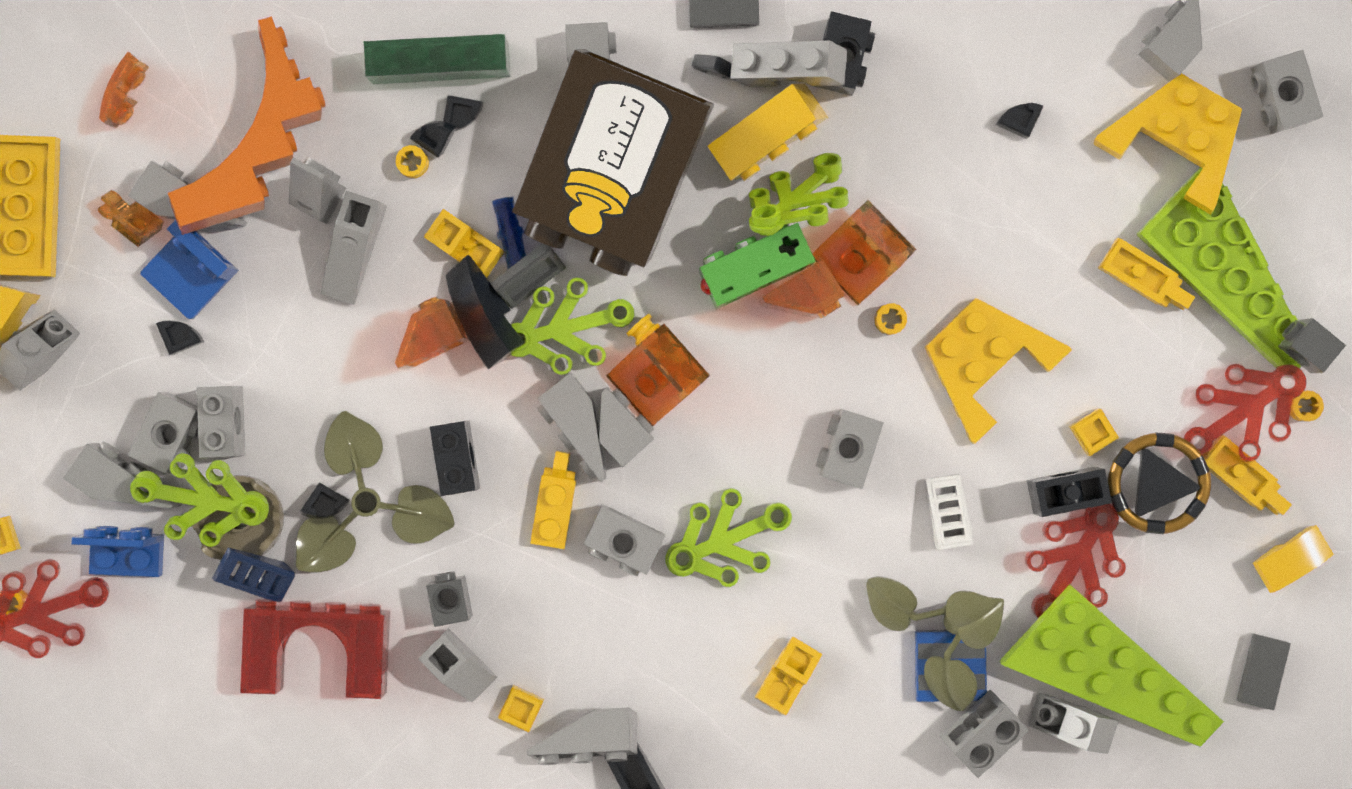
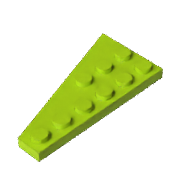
[1136,167,1302,378]
[999,584,1224,747]

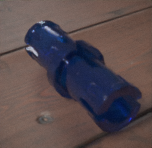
[492,197,527,269]

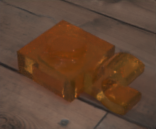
[98,190,164,247]

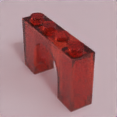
[240,599,390,699]

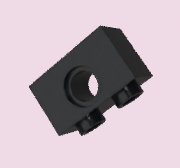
[814,11,875,96]
[429,420,480,496]
[1027,467,1112,517]

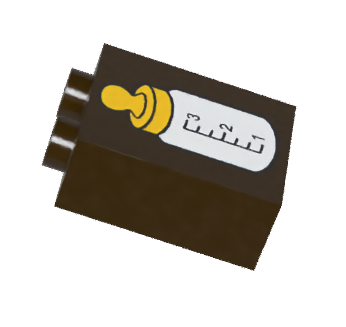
[512,49,714,276]

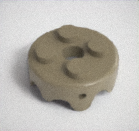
[192,475,284,564]

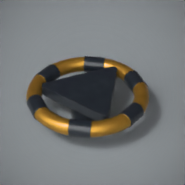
[1108,432,1211,535]

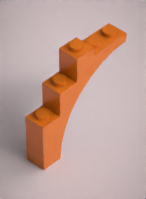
[168,16,326,235]

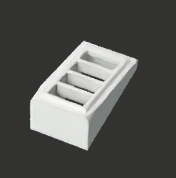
[925,474,973,550]

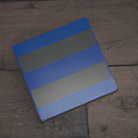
[915,630,987,702]

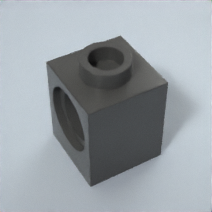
[1278,318,1346,373]
[426,571,473,627]

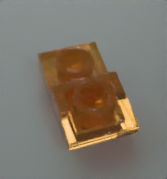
[99,52,149,128]

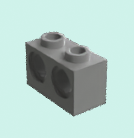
[940,689,1029,778]

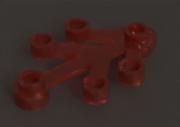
[1184,364,1307,462]
[1025,504,1126,618]
[0,559,110,658]

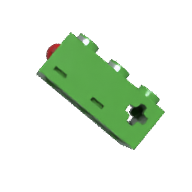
[699,222,816,310]

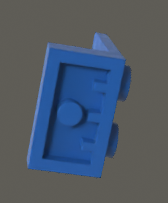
[140,219,239,320]
[71,526,164,577]

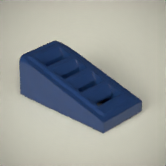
[212,547,295,602]

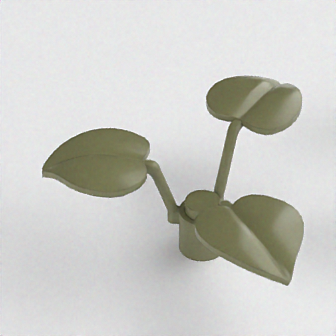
[296,411,455,572]
[866,576,1004,711]

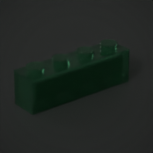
[363,34,511,84]

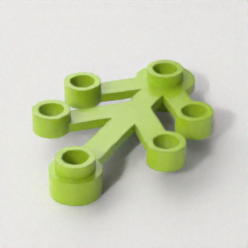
[749,153,849,236]
[511,277,634,375]
[130,453,269,547]
[665,488,792,587]

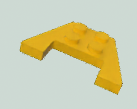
[1093,73,1242,215]
[924,298,1072,444]

